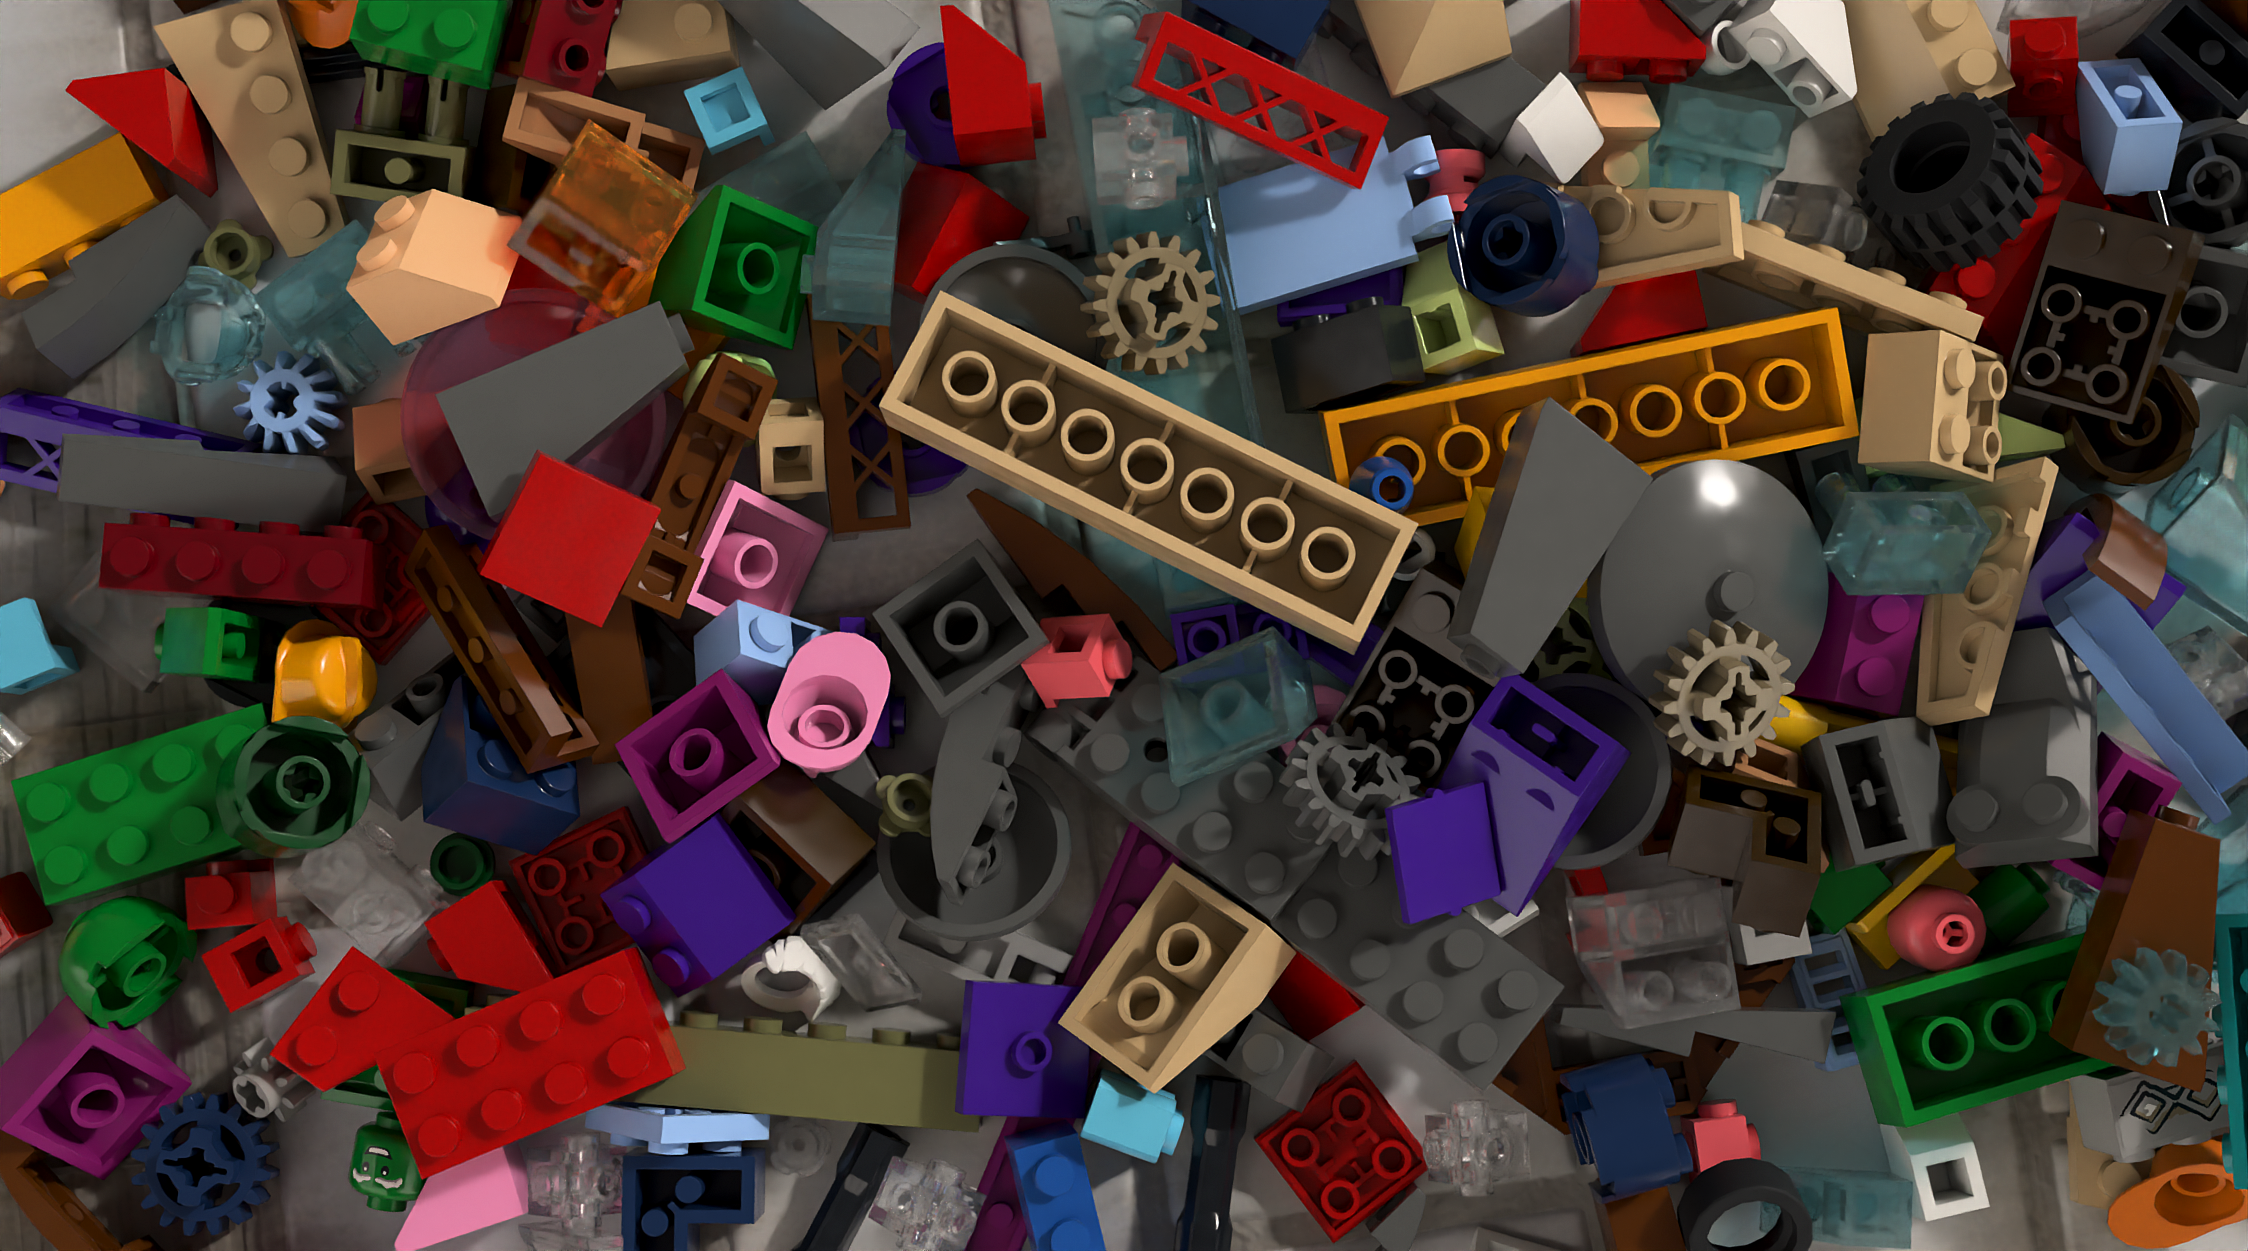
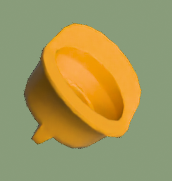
[271,619,378,734]

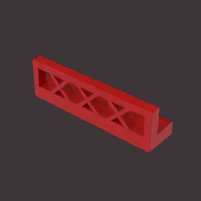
[1131,11,1389,189]

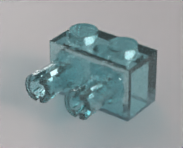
[1648,83,1796,224]
[253,219,432,396]
[1814,472,1993,596]

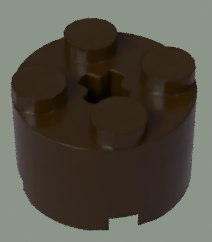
[2042,364,2200,495]

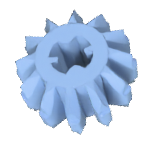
[233,351,349,455]

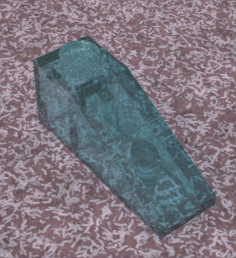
[800,129,906,326]

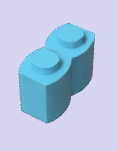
[1080,1068,1185,1164]

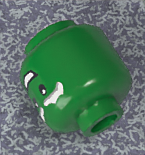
[348,1111,428,1212]

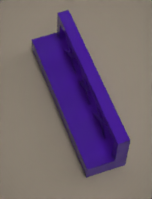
[0,387,263,530]

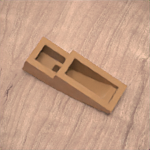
[502,76,706,211]

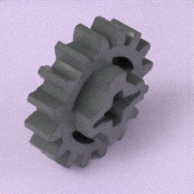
[1279,723,1421,860]

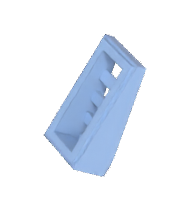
[1789,927,1867,1072]

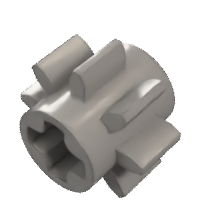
[233,1037,316,1122]

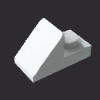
[1498,72,1604,184]

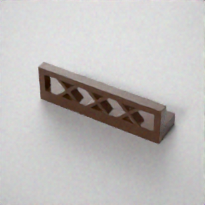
[806,274,911,542]
[404,524,600,774]

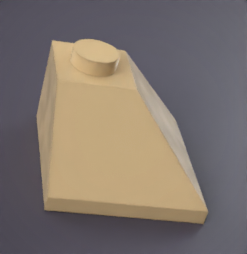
[1354,0,1512,99]

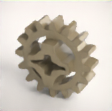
[1080,231,1221,376]
[1649,620,1795,766]

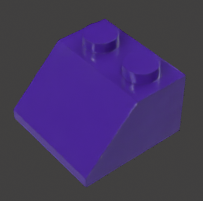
[600,812,797,998]

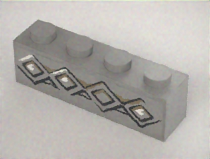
[2069,1028,2229,1163]

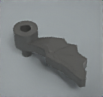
[993,216,1094,259]

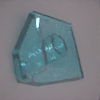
[1159,626,1318,787]

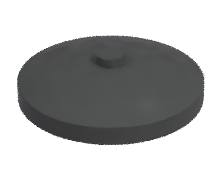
[1587,459,1829,721]

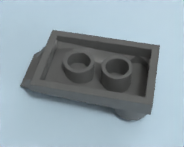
[1946,627,2099,868]

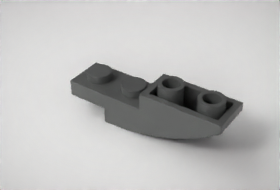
[930,664,1042,907]

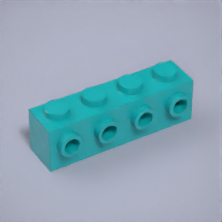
[2212,913,2248,1189]

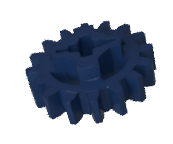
[131,1091,280,1236]

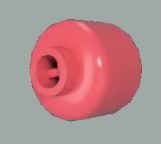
[1887,884,1987,972]

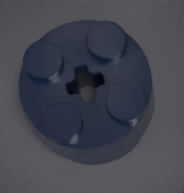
[1447,175,1599,317]
[1560,1053,1693,1204]

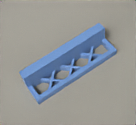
[2042,570,2248,825]

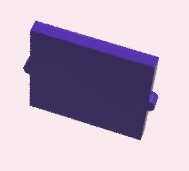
[1384,781,1501,924]

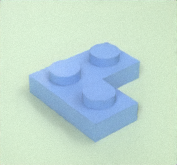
[585,1101,770,1155]

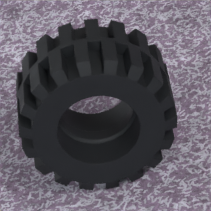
[1857,92,2044,272]

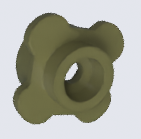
[198,219,274,293]
[875,773,934,837]

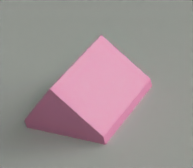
[686,479,829,617]

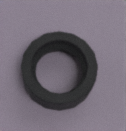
[1677,1158,1813,1251]

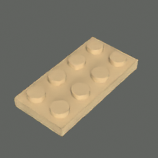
[1702,220,1984,343]

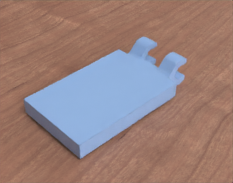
[1201,135,1455,317]

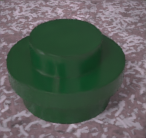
[430,832,496,896]

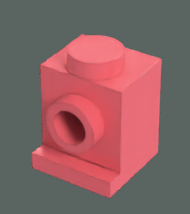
[1021,613,1133,709]
[1680,1099,1761,1183]

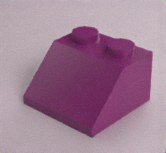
[1786,572,1926,720]
[614,668,781,844]
[0,995,192,1180]

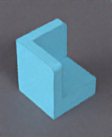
[683,66,776,155]
[0,597,80,695]

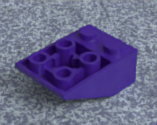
[1437,675,1632,917]

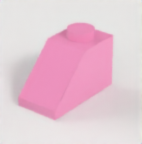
[394,1140,538,1251]

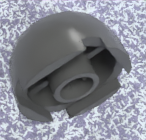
[2148,117,2248,248]

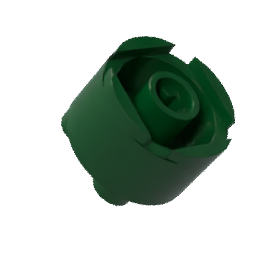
[215,716,371,858]

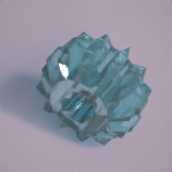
[2092,947,2223,1067]

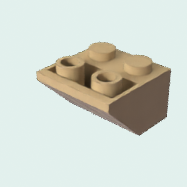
[1858,330,2007,483]

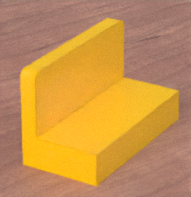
[1845,844,1979,970]

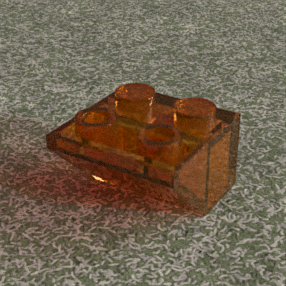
[506,119,699,318]

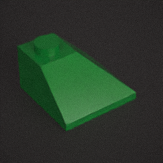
[648,185,823,350]

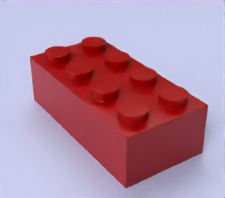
[373,946,686,1180]

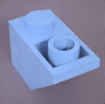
[693,599,835,706]

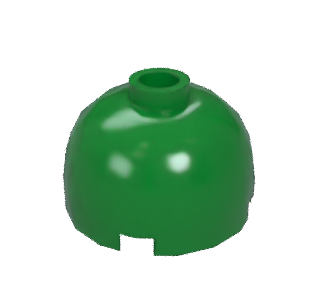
[58,895,197,1029]

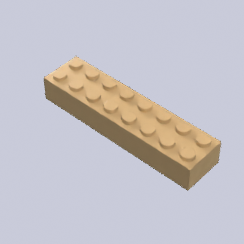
[879,290,1419,655]

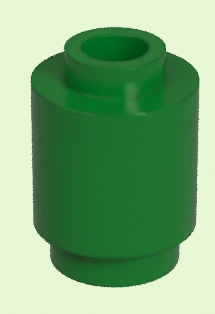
[1966,863,2051,954]

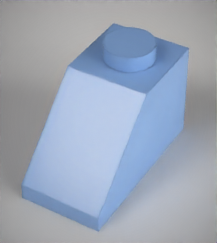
[2075,58,2183,196]

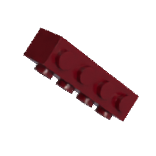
[495,0,623,98]
[98,513,388,611]

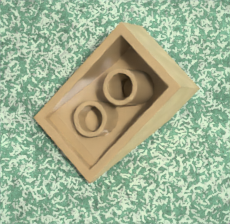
[1058,863,1297,1094]

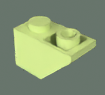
[1402,240,1505,376]

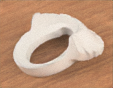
[741,936,842,1022]

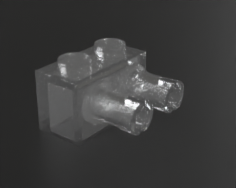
[288,821,450,967]

